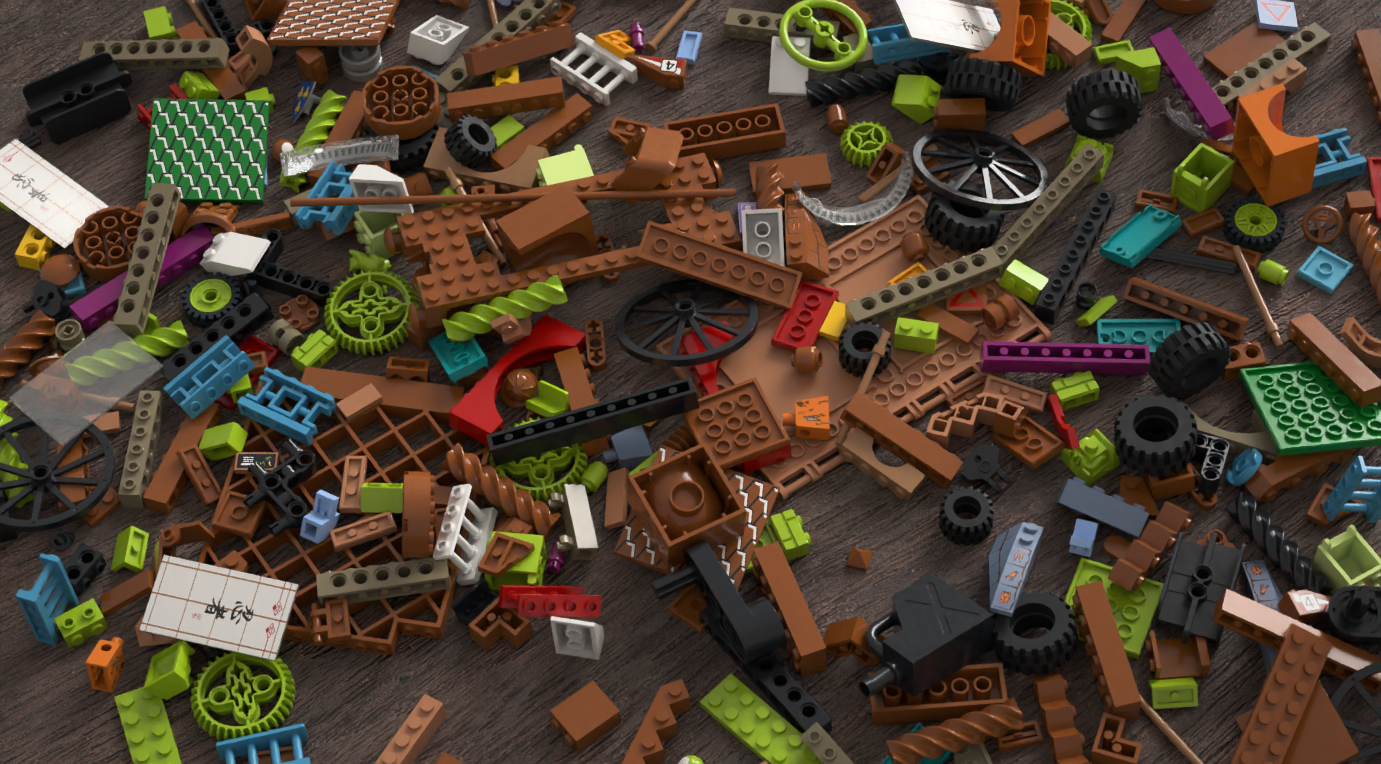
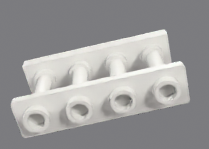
[550,32,638,106]
[433,484,498,586]

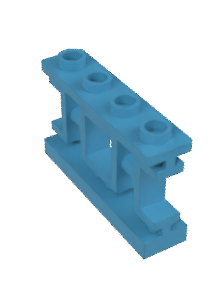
[1312,128,1367,189]
[295,161,365,235]
[163,335,255,419]
[237,367,337,446]

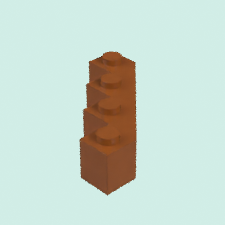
[1243,448,1357,502]
[1108,502,1193,591]
[1032,672,1092,764]
[622,679,691,764]

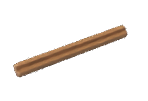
[858,144,938,205]

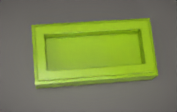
[1093,40,1134,65]
[1076,295,1117,327]

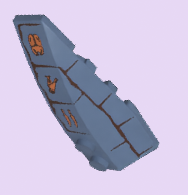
[988,522,1044,617]
[1241,560,1283,675]

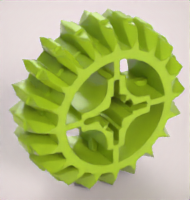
[840,120,893,168]

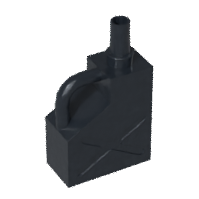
[859,573,993,698]

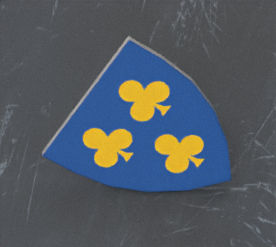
[292,82,321,123]

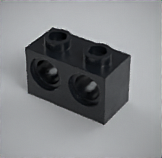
[63,543,107,596]

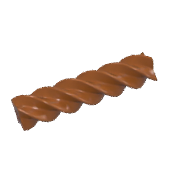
[755,164,785,262]
[1345,213,1381,306]
[0,310,56,390]
[440,443,561,540]
[886,698,1024,764]

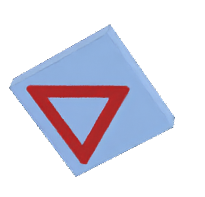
[1255,0,1298,32]

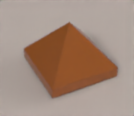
[846,547,873,571]

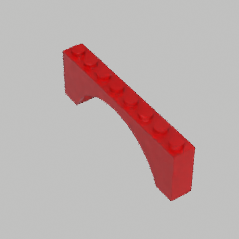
[449,314,586,446]
[679,321,791,474]

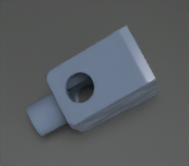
[602,425,653,470]

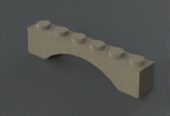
[1178,402,1279,465]

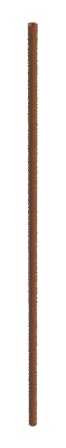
[290,189,735,207]

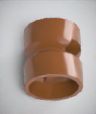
[980,294,1020,331]

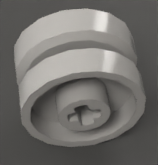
[338,45,383,82]

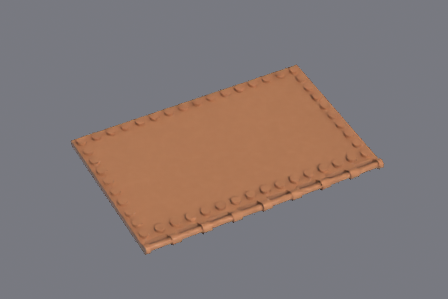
[656,195,1052,501]

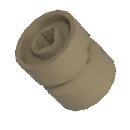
[55,319,87,357]
[267,319,305,356]

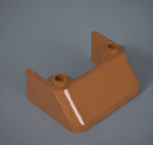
[610,127,684,205]
[149,521,215,599]

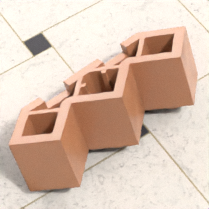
[926,392,1004,450]

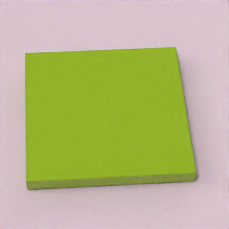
[1064,557,1164,659]

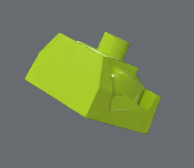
[1064,135,1113,184]
[1060,428,1120,486]
[143,639,195,700]

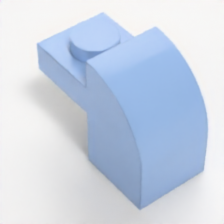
[300,490,340,544]
[1069,518,1099,557]

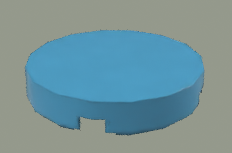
[1226,448,1263,486]

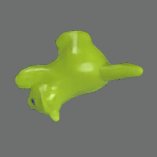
[349,249,391,295]

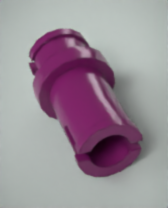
[629,22,645,52]
[546,541,565,575]

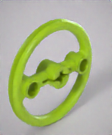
[779,0,868,71]

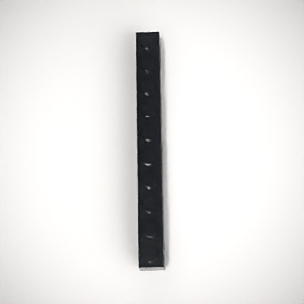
[487,377,700,466]

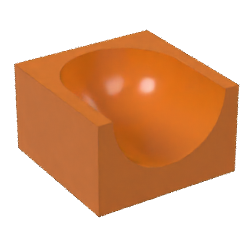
[970,0,1051,77]
[1232,84,1319,207]

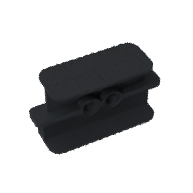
[22,51,132,144]
[1154,532,1246,649]

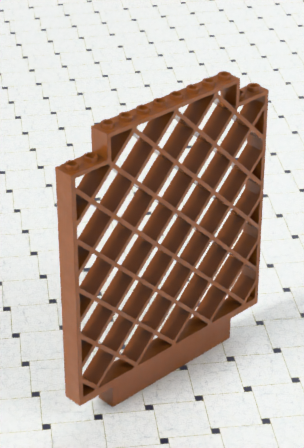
[198,367,500,655]

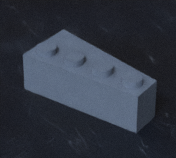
[1055,477,1149,538]

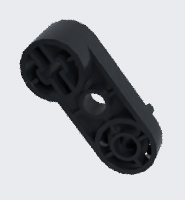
[651,540,787,664]
[1323,585,1381,645]

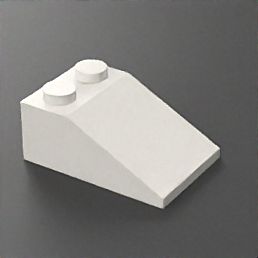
[407,15,469,65]
[769,36,811,96]
[349,164,414,214]
[741,208,785,266]
[200,232,271,277]
[550,616,604,660]

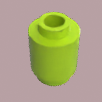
[1257,259,1289,286]
[579,461,608,492]

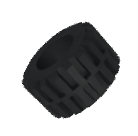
[444,115,497,168]
[839,322,891,378]
[939,486,994,546]

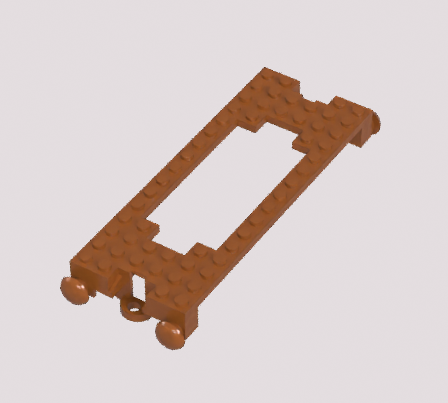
[383,153,743,332]

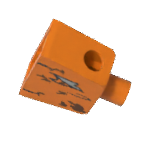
[783,396,830,441]
[85,637,125,693]

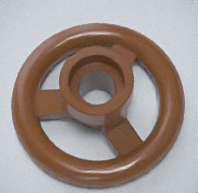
[1302,205,1343,244]

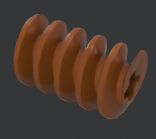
[656,424,697,452]

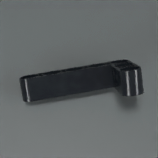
[199,0,275,57]
[246,229,333,308]
[1138,428,1229,495]

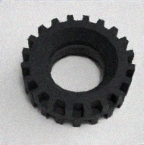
[364,122,438,174]

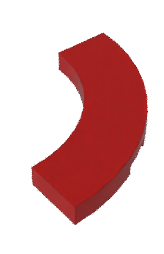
[1046,394,1080,450]

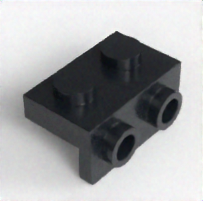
[452,579,499,626]

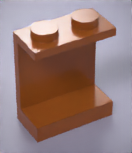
[1145,631,1211,680]

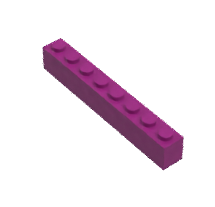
[1148,28,1234,141]
[69,224,215,333]
[979,341,1150,375]

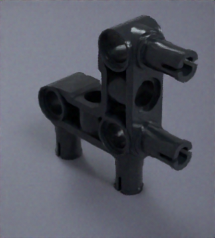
[242,438,317,538]

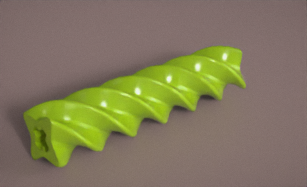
[280,90,347,193]
[442,275,568,344]
[64,320,189,388]
[0,400,35,508]

